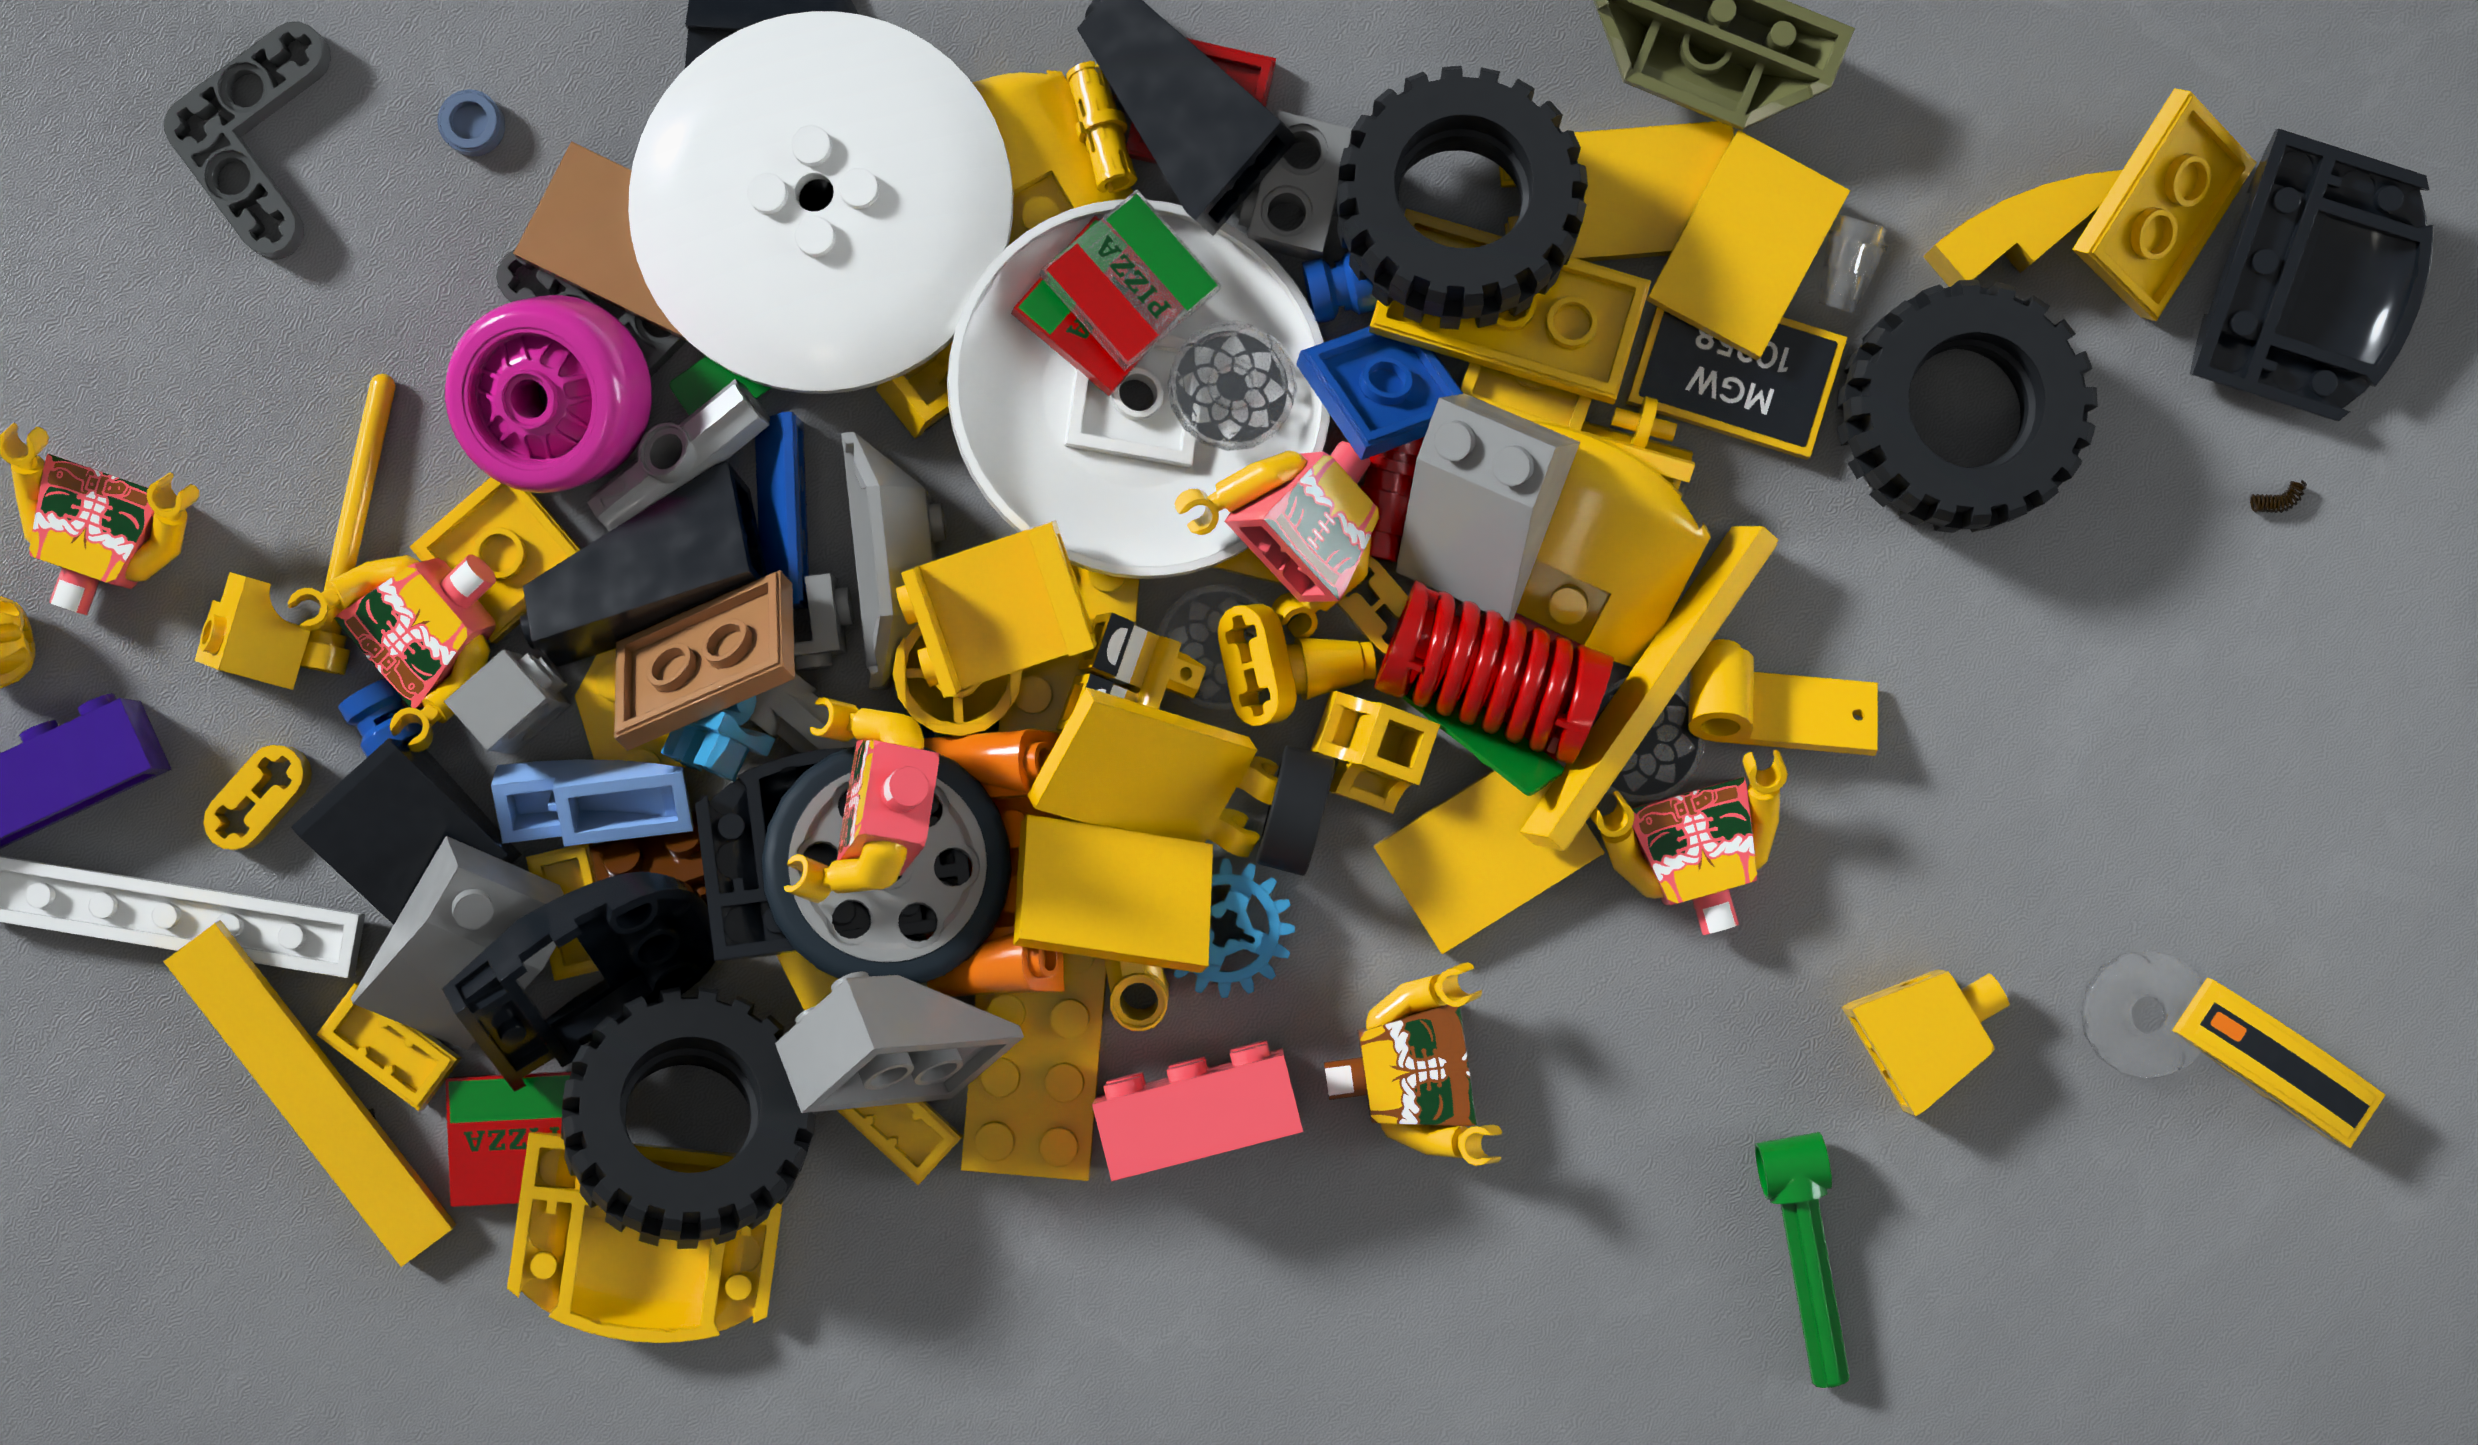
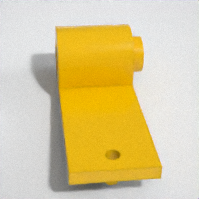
[1688,639,1878,756]

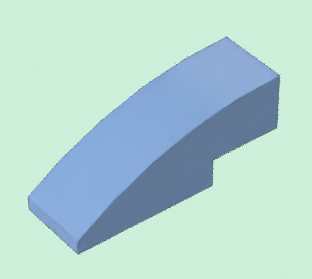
[491,759,694,847]

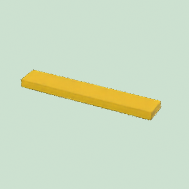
[1520,526,1778,851]
[163,920,457,1267]

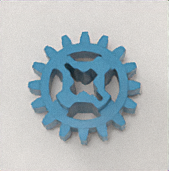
[1173,858,1295,998]

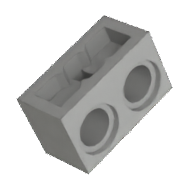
[1239,111,1352,260]
[444,649,572,754]

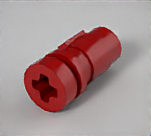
[1361,437,1424,562]

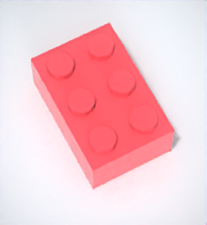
[1092,1040,1303,1181]

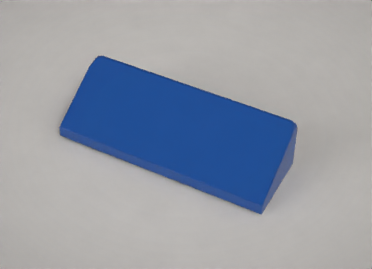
[755,412,809,609]

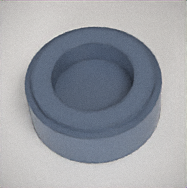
[437,89,505,157]

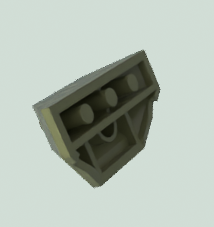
[1593,0,1855,131]

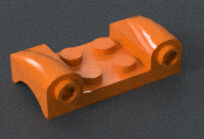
[924,729,1064,996]

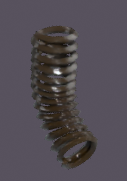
[2250,480,2307,513]

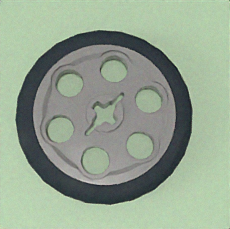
[762,746,1012,984]

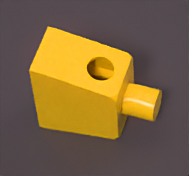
[1841,969,2010,1116]

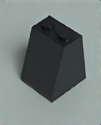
[291,738,522,925]

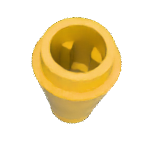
[1287,637,1376,700]

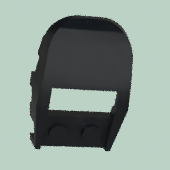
[442,872,715,1092]

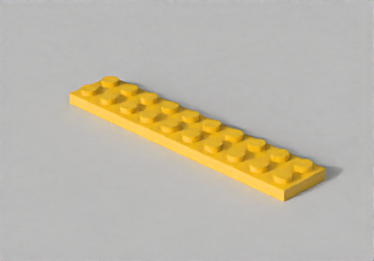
[961,564,1140,1181]

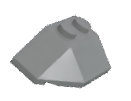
[841,432,946,691]

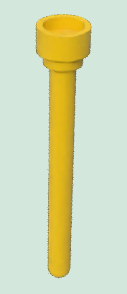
[300,374,396,675]

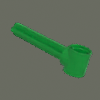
[1755,1132,1850,1388]

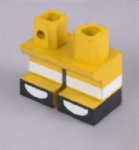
[1056,612,1206,731]

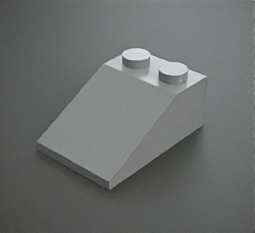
[1396,394,1580,622]
[351,836,564,1050]
[775,971,1024,1113]

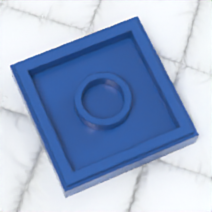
[1296,326,1463,460]

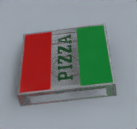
[1039,190,1222,372]

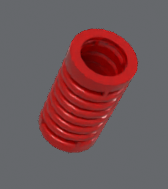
[1374,580,1614,765]

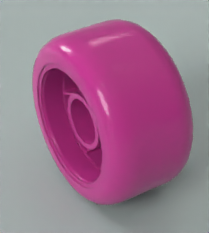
[445,295,652,493]

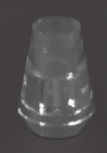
[1818,215,1889,314]

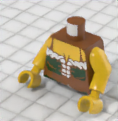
[1324,962,1502,1166]

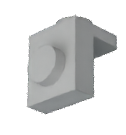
[794,573,854,671]

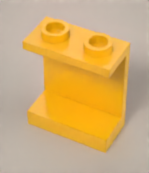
[896,520,1098,698]

